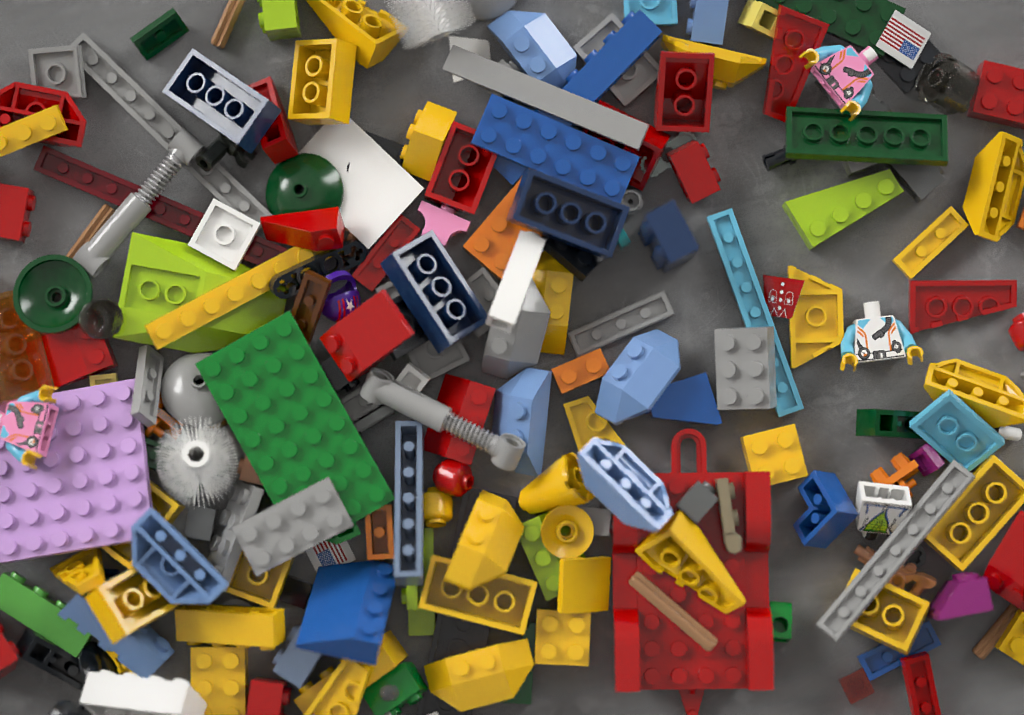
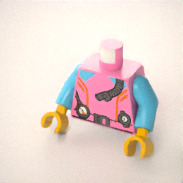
[799,45,878,121]
[0,385,59,470]

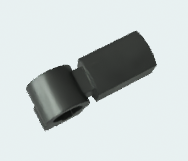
[196,133,257,172]

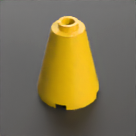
[518,452,595,514]

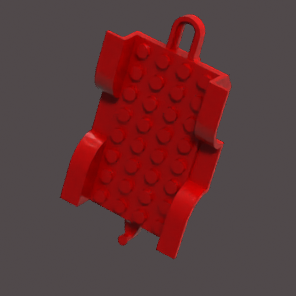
[612,428,774,715]

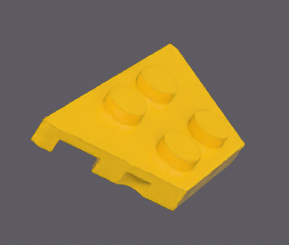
[787,266,844,369]

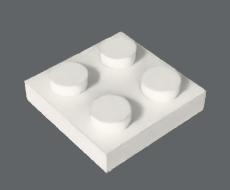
[188,198,261,271]

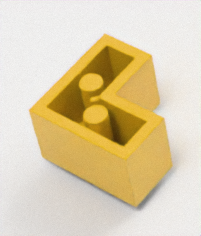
[400,101,457,181]

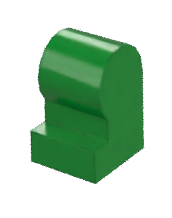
[769,601,792,643]

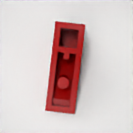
[248,76,299,164]
[260,207,345,251]

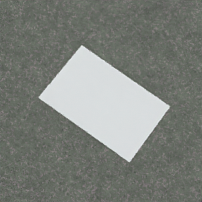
[299,118,424,249]

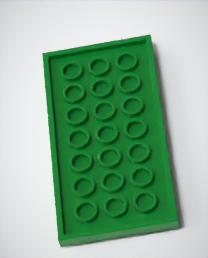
[195,311,395,523]

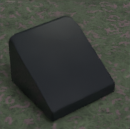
[279,575,313,609]

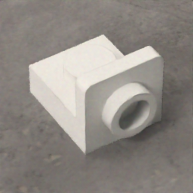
[396,362,431,392]

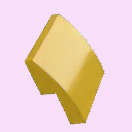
[557,556,611,613]

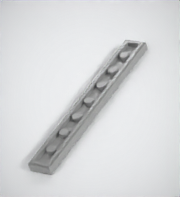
[443,45,649,151]
[816,460,975,643]

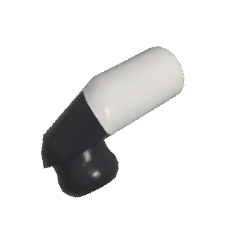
[993,426,1022,441]

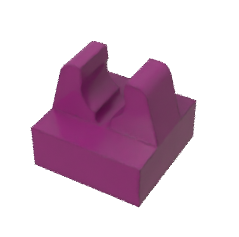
[908,443,945,477]

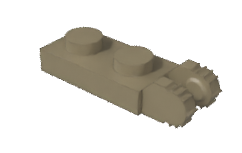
[715,478,742,554]

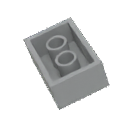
[714,326,777,410]

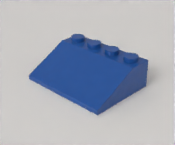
[295,560,396,666]

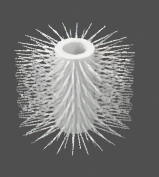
[386,0,476,50]
[155,416,239,508]

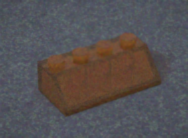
[0,290,54,405]

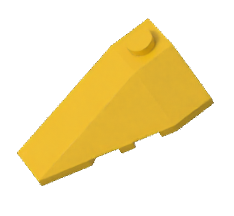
[306,0,408,69]
[635,510,746,614]

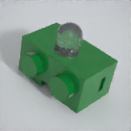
[363,662,429,715]

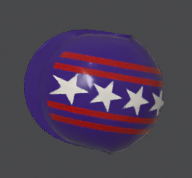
[322,270,361,323]

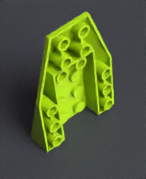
[112,232,287,353]

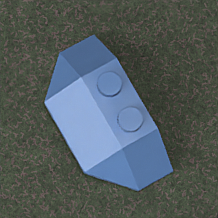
[487,10,577,89]
[595,329,681,426]
[492,367,552,477]
[577,437,673,532]
[131,507,229,604]

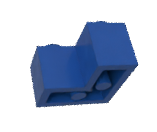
[793,470,859,549]

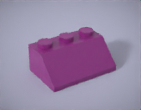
[926,571,993,621]

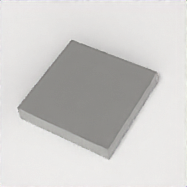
[28,44,87,99]

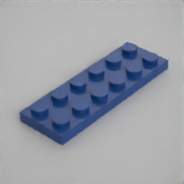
[471,94,640,203]

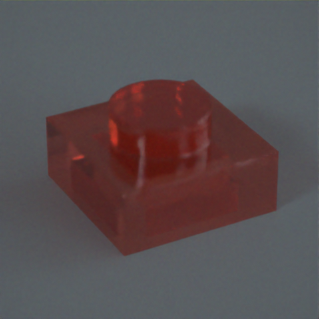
[838,668,875,704]

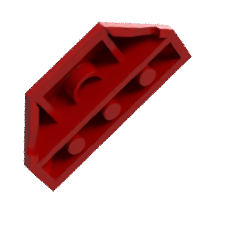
[0,82,87,148]

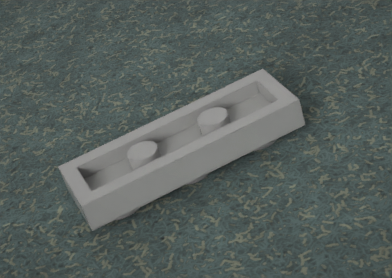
[131,344,164,427]

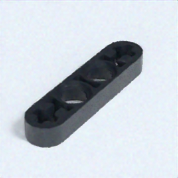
[269,239,367,299]

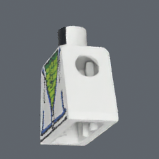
[855,481,912,541]

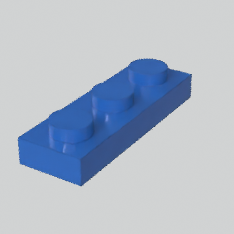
[856,620,942,681]

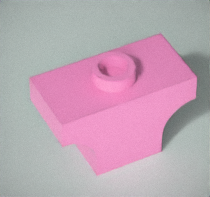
[418,201,471,248]

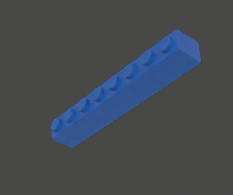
[493,9,663,186]

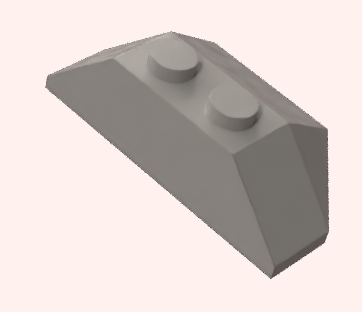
[481,278,551,379]

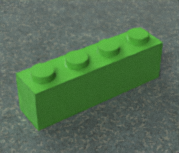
[0,571,93,658]

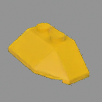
[660,34,767,90]
[963,132,1024,242]
[532,251,574,355]
[923,358,1024,428]
[444,489,525,591]
[424,638,534,712]

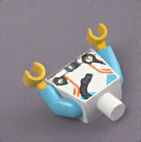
[840,301,923,372]

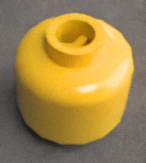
[424,487,453,528]

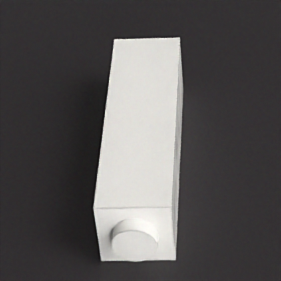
[485,230,546,334]

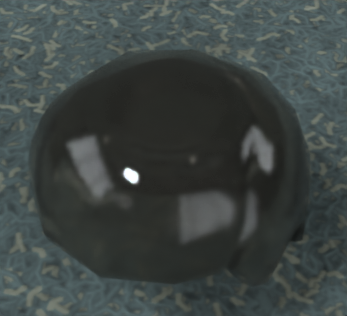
[78,298,124,340]

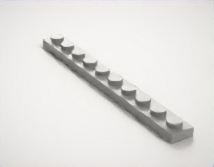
[71,32,272,233]

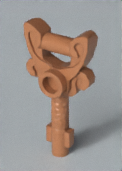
[853,544,937,597]

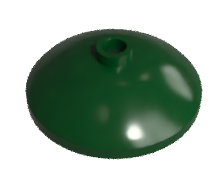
[265,153,344,215]
[13,254,93,334]

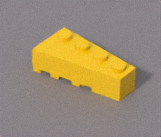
[294,630,409,714]

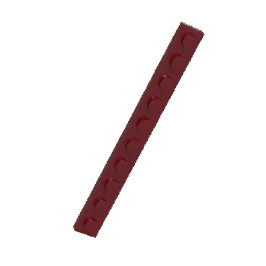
[33,146,288,266]

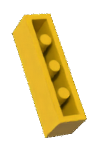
[175,604,286,651]

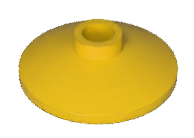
[541,505,594,558]

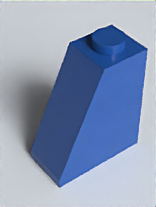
[645,372,722,426]

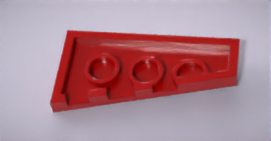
[762,4,830,122]
[908,279,1017,334]

